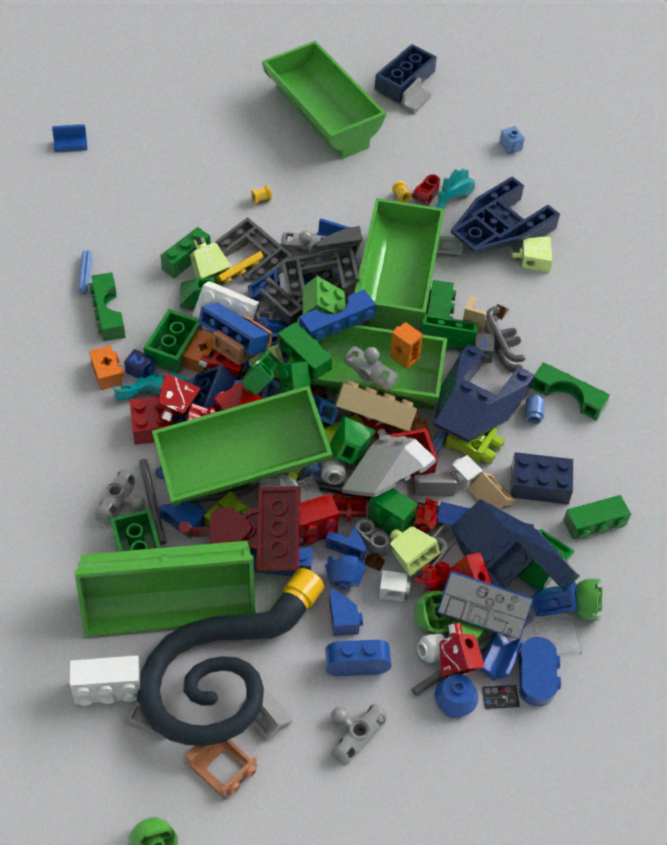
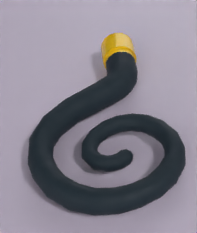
[138,568,324,746]

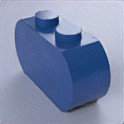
[519,637,561,706]
[325,639,392,676]

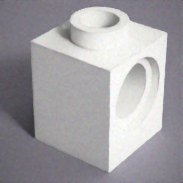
[450,455,483,491]
[379,570,411,602]

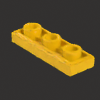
[214,251,263,284]

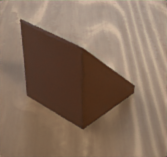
[493,304,509,320]
[365,553,385,571]

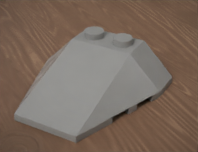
[342,435,436,497]

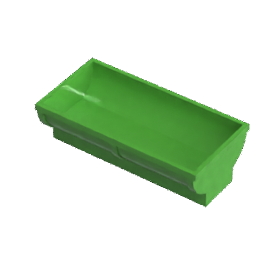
[262,40,386,159]
[354,198,445,330]
[289,318,447,409]
[152,386,333,507]
[75,541,256,637]

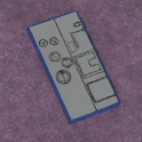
[437,571,533,640]

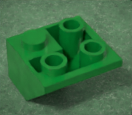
[180,277,217,308]
[330,416,376,465]

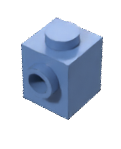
[499,126,525,154]

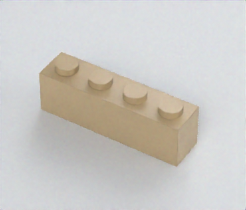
[335,380,417,431]

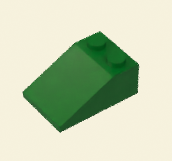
[518,529,575,591]

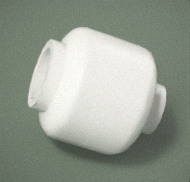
[321,456,346,485]
[417,633,446,663]

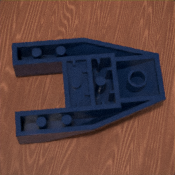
[451,176,560,252]
[433,344,535,442]
[451,499,580,628]

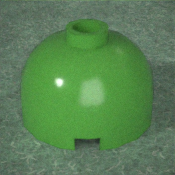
[574,579,602,621]
[413,591,456,634]
[128,817,178,845]

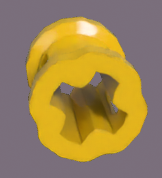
[392,181,412,203]
[251,185,272,204]

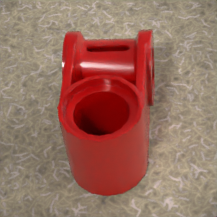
[412,174,440,206]

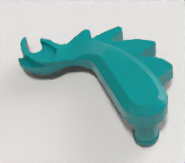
[435,169,475,209]
[113,372,187,401]

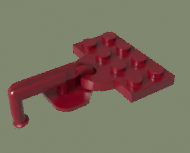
[178,486,301,571]

